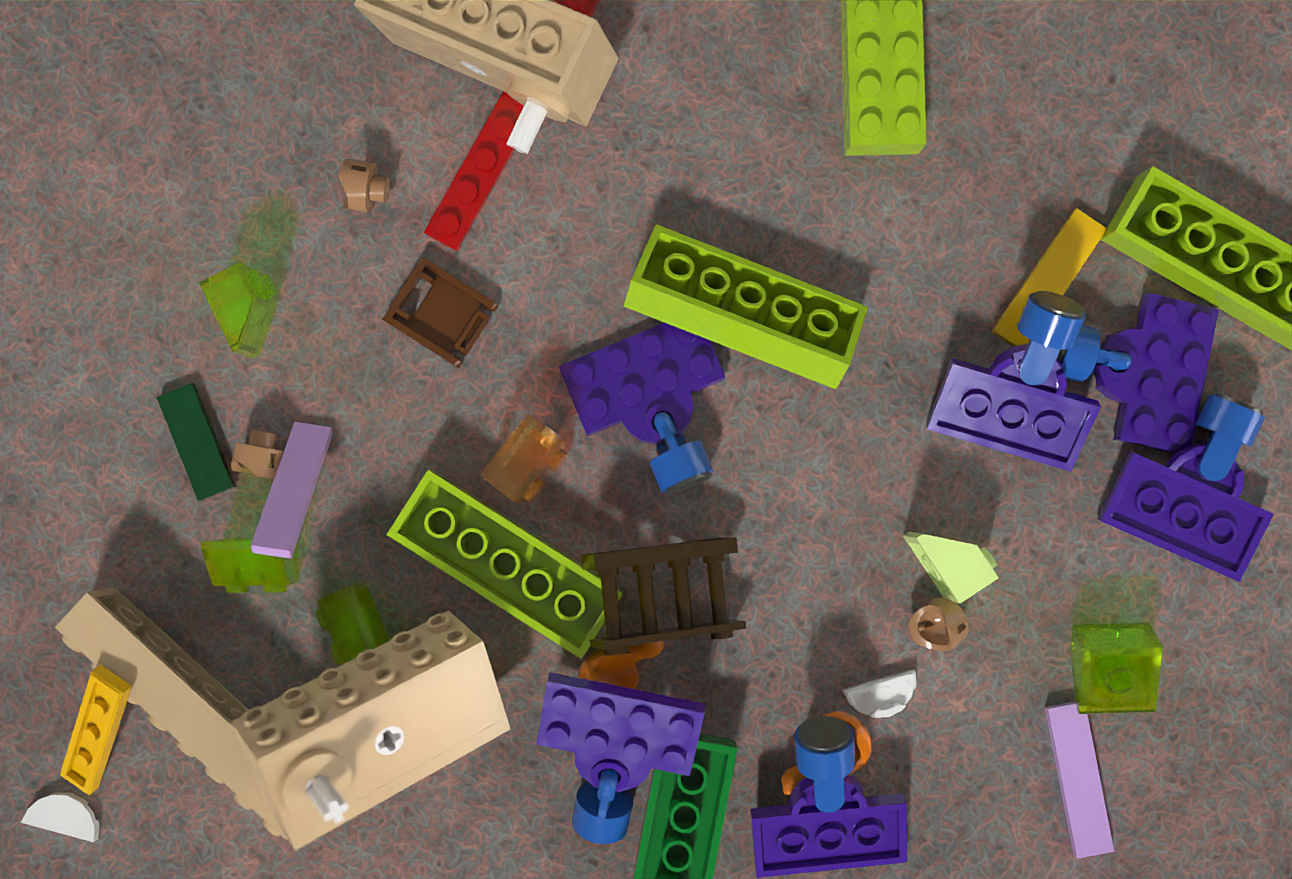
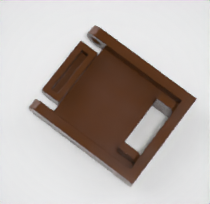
[382,257,499,368]

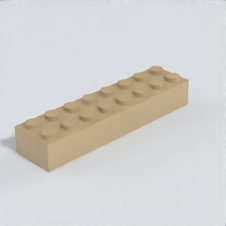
[55,587,287,840]

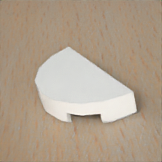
[842,669,917,718]
[21,792,99,842]

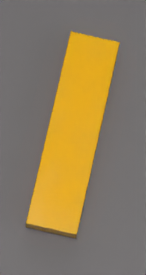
[991,208,1107,347]
[60,665,132,795]

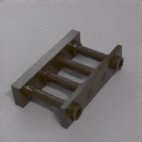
[581,537,746,655]

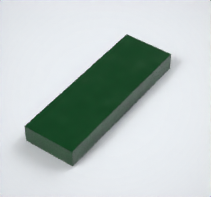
[156,383,236,501]

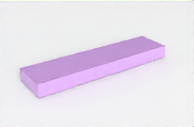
[251,422,332,559]
[1045,700,1114,859]

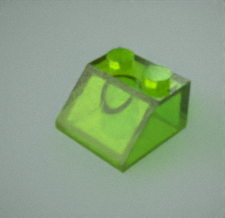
[199,262,277,359]
[201,539,298,593]
[316,581,390,665]
[1071,622,1163,714]

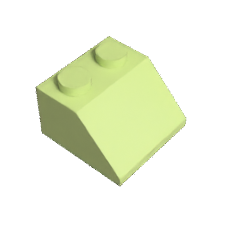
[903,532,999,604]

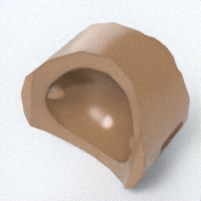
[338,159,390,213]
[231,430,284,479]
[909,597,969,651]

